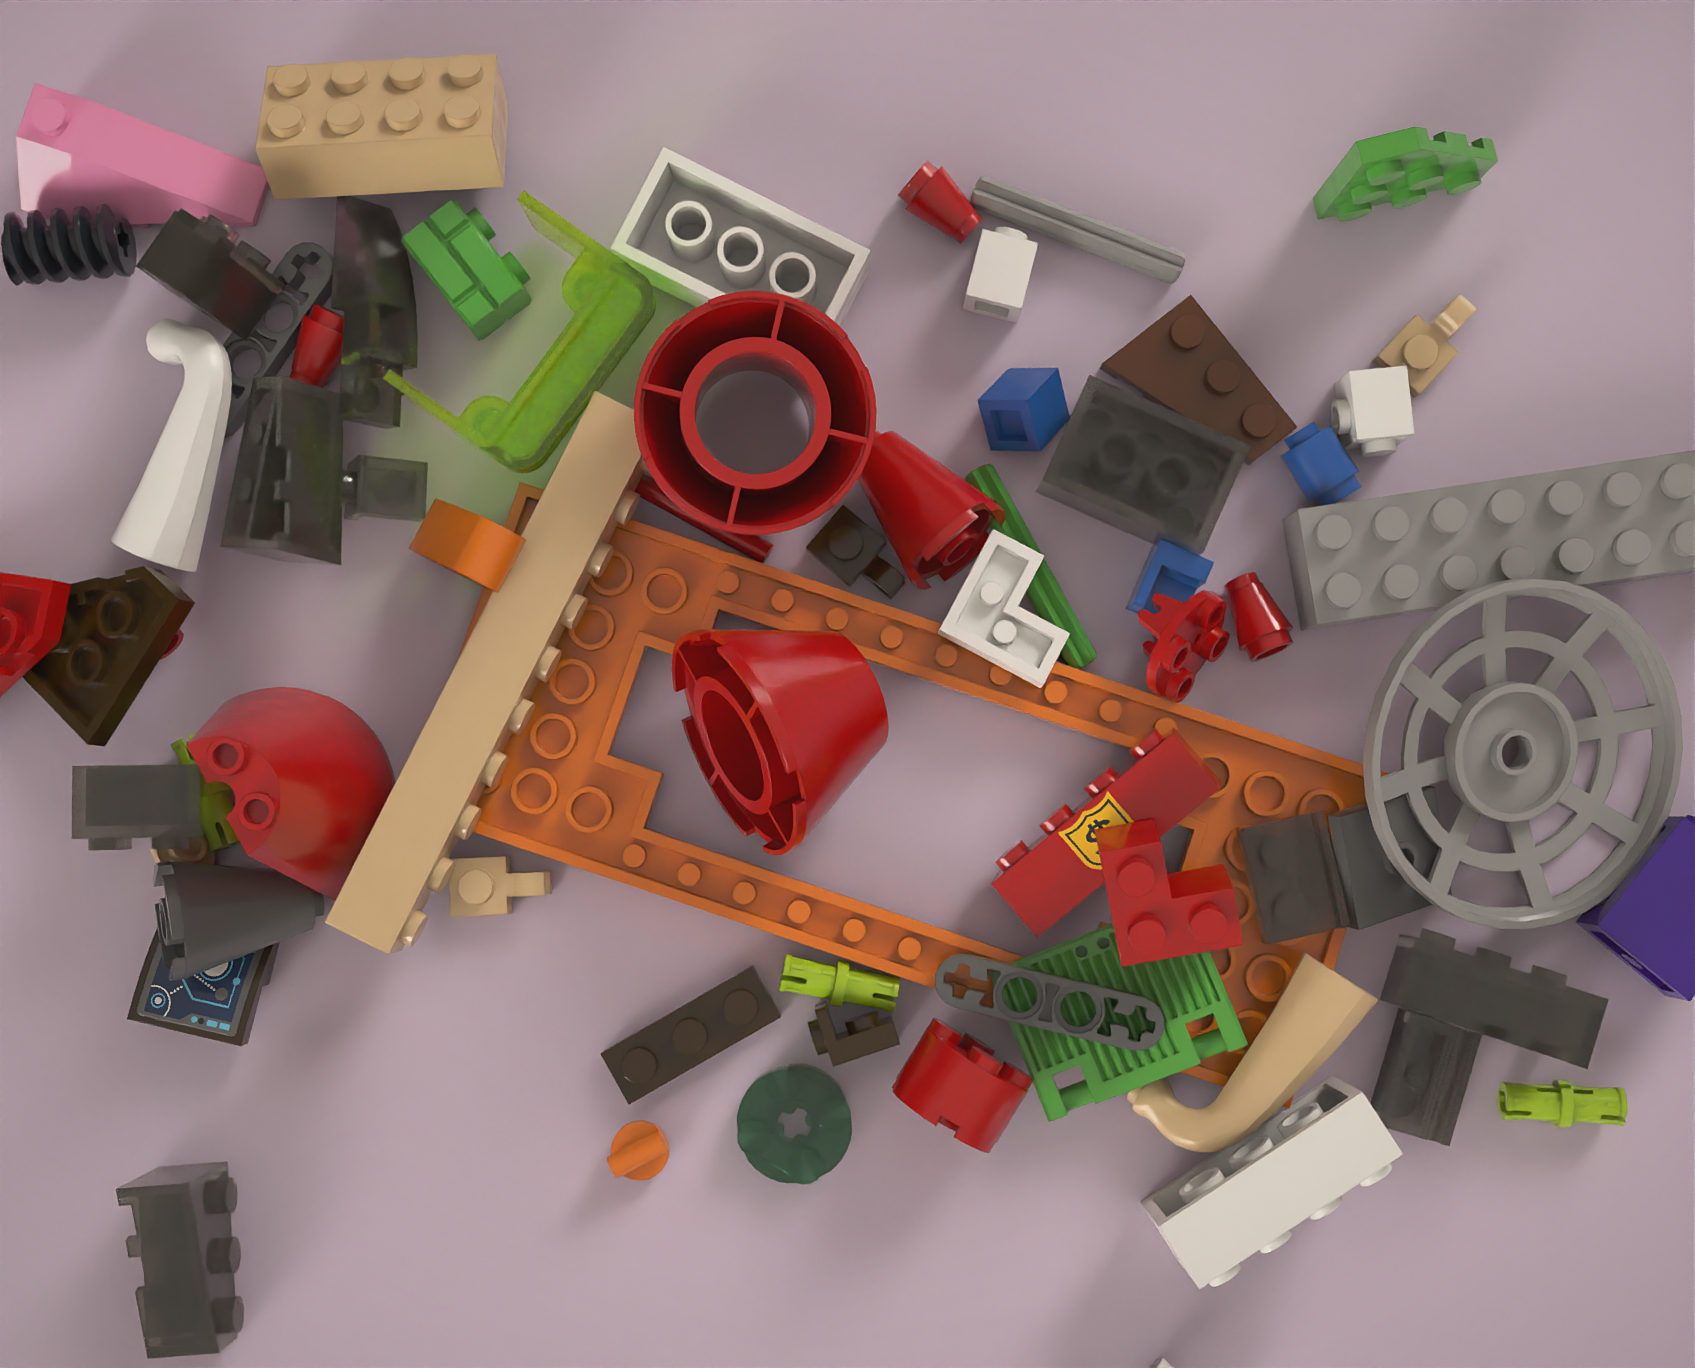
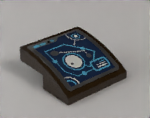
[127,928,280,1046]

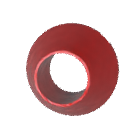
[634,291,877,535]
[672,629,889,855]

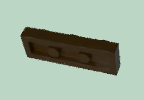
[601,965,781,1105]

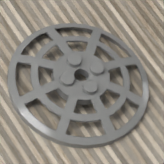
[1363,578,1683,930]

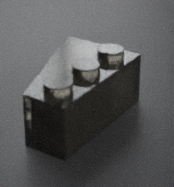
[116,1161,244,1359]

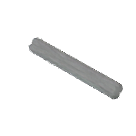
[970,176,1186,284]

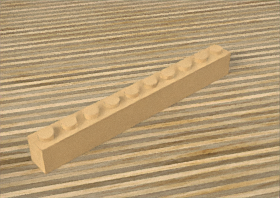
[324,391,650,955]

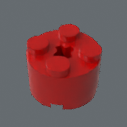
[891,1017,1034,1153]

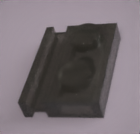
[1236,811,1351,945]
[1370,1008,1482,1146]

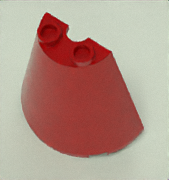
[186,687,395,901]

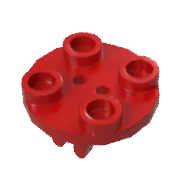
[1138,590,1230,703]

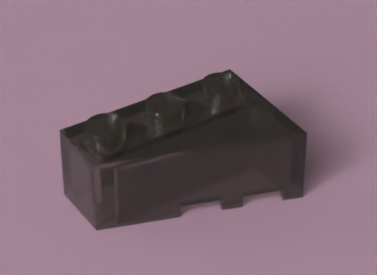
[220,376,344,565]
[1379,928,1609,1069]

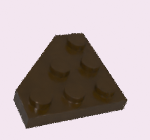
[22,566,195,746]

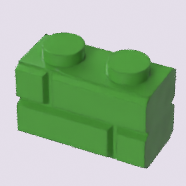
[401,199,532,341]

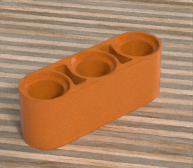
[408,498,526,593]

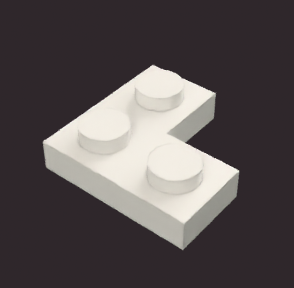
[938,529,1070,688]

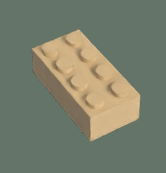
[255,54,508,200]

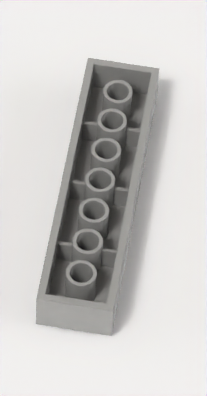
[1282,450,1695,631]

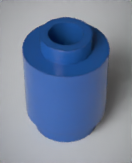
[1280,422,1362,506]

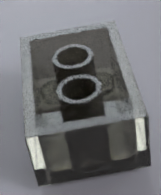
[1035,375,1250,555]

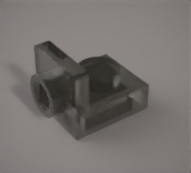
[336,455,428,522]

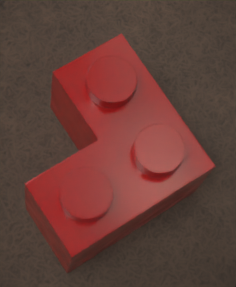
[1094,819,1243,967]

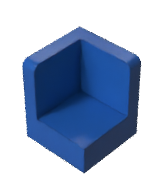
[977,368,1069,452]
[1125,539,1214,614]

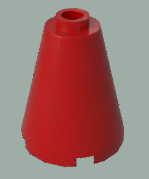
[857,431,1005,590]

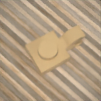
[1373,294,1477,398]
[449,856,552,917]

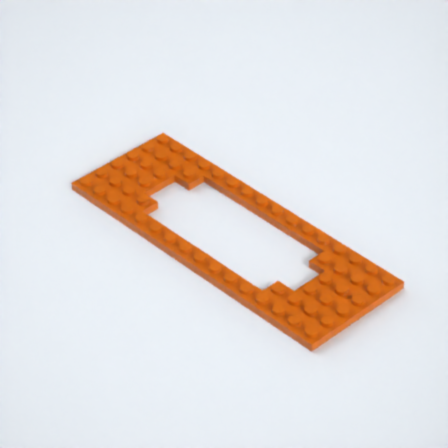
[456,482,1389,1109]

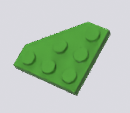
[1313,127,1498,222]

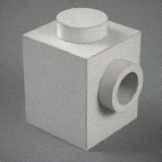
[1330,366,1415,457]

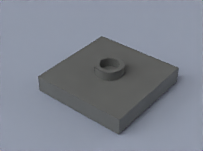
[1328,785,1452,930]

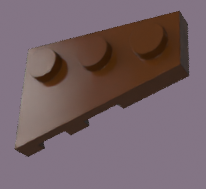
[1099,295,1297,466]

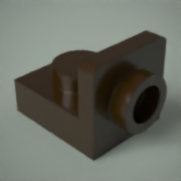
[807,1001,900,1067]

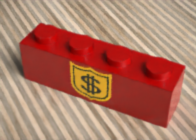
[991,727,1220,937]

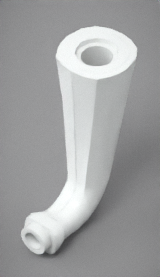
[111,318,232,572]

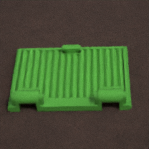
[989,923,1248,1122]

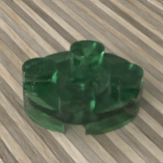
[737,1064,852,1185]

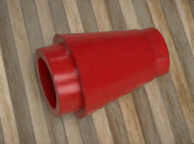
[898,160,983,244]
[288,304,357,394]
[1224,572,1294,662]

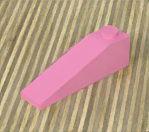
[16,83,269,228]

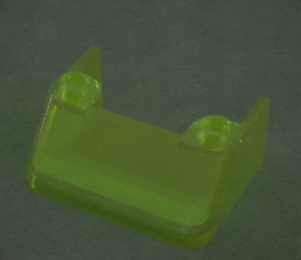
[383,190,657,473]

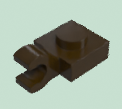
[806,505,906,600]

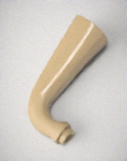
[1127,952,1379,1152]

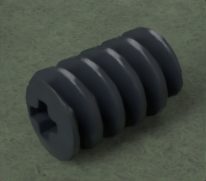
[1,204,137,286]

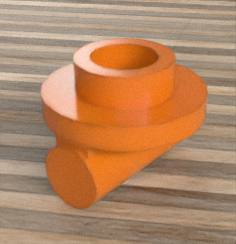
[607,1120,670,1181]

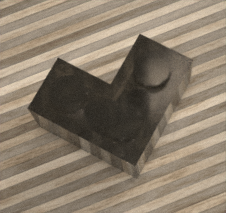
[136,208,285,341]
[72,765,204,851]

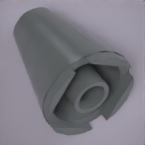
[153,861,324,981]

